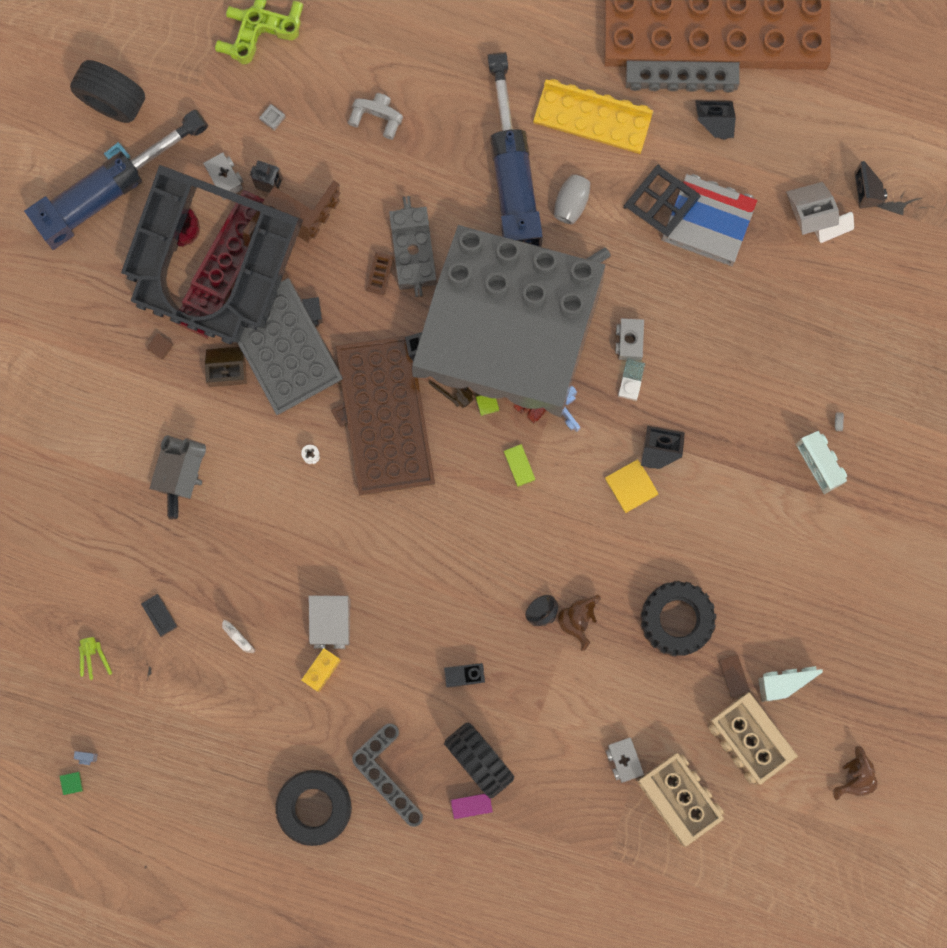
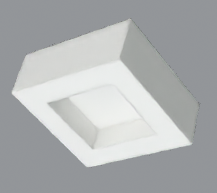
[618,377,641,401]

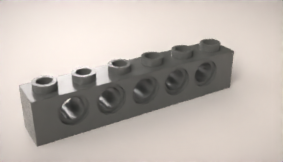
[626,61,739,92]

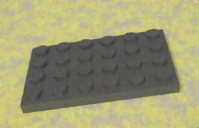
[237,278,343,415]

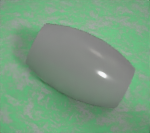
[554,174,590,225]

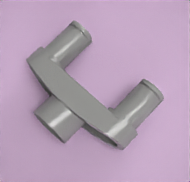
[348,93,403,140]

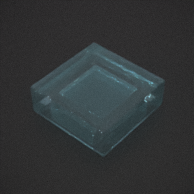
[622,359,645,381]

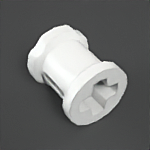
[301,445,320,464]

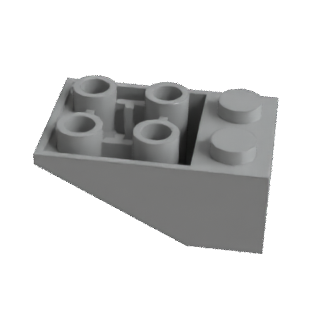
[786,182,839,235]

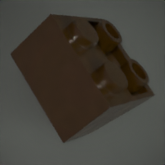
[205,347,247,387]

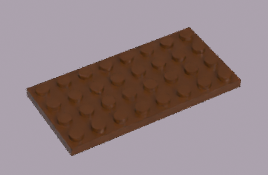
[335,335,435,496]

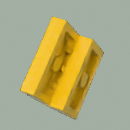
[605,459,658,513]

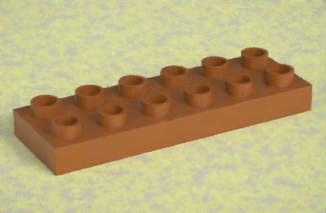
[604,0,831,70]

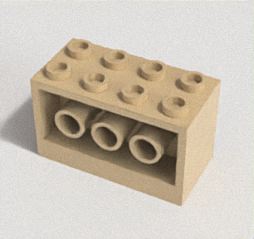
[708,692,798,785]
[636,753,724,847]

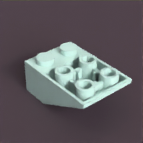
[758,666,823,702]

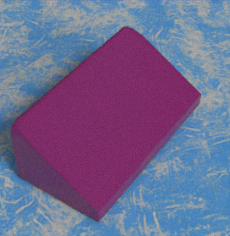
[451,794,493,819]

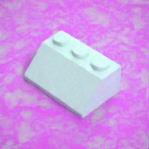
[796,431,847,494]

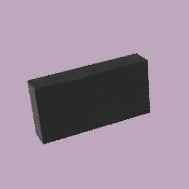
[141,594,178,637]

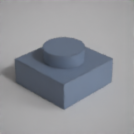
[74,751,98,765]

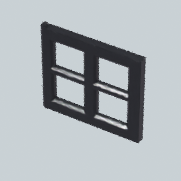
[623,164,701,238]

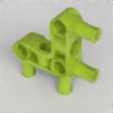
[215,0,303,64]

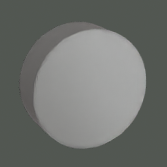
[835,412,844,432]

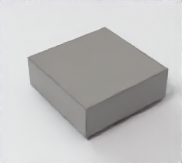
[259,104,286,131]

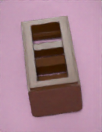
[366,252,394,295]

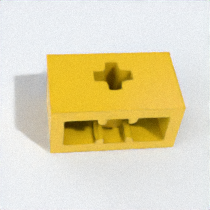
[301,648,341,692]

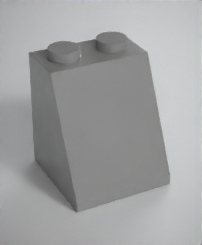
[309,596,351,649]

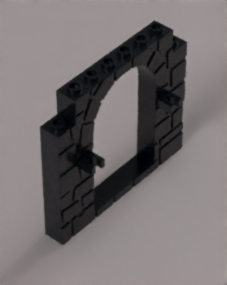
[121,165,303,345]

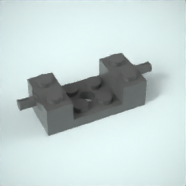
[389,196,437,297]

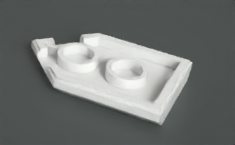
[222,620,255,653]

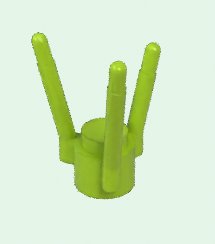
[79,637,112,680]

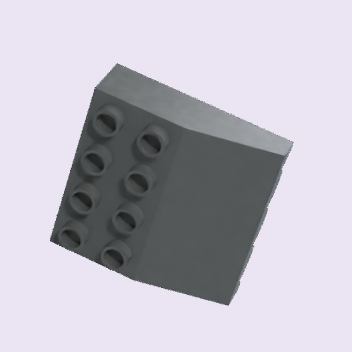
[412,225,606,417]

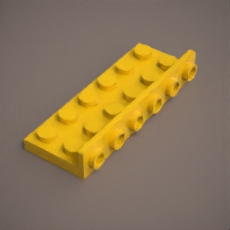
[533,79,653,154]

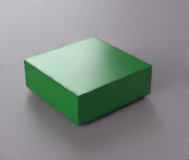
[60,772,83,795]

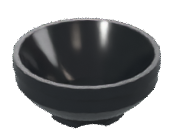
[525,595,559,626]

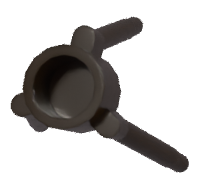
[429,381,474,409]

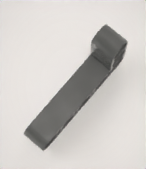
[352,724,423,827]

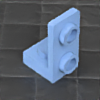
[563,386,580,432]

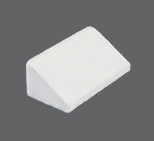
[815,212,854,243]

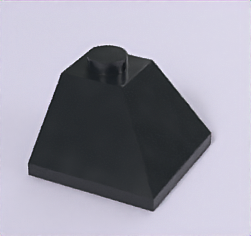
[695,100,736,140]
[854,161,887,209]
[641,425,685,469]

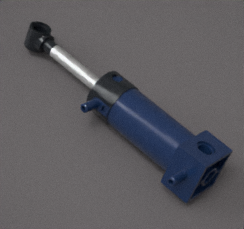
[487,52,543,247]
[24,110,208,250]

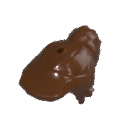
[558,594,601,651]
[833,746,878,800]

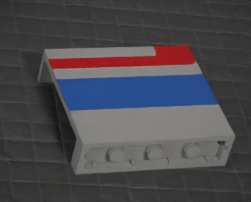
[662,174,757,266]

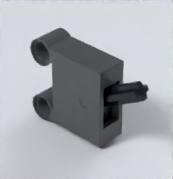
[149,435,206,520]

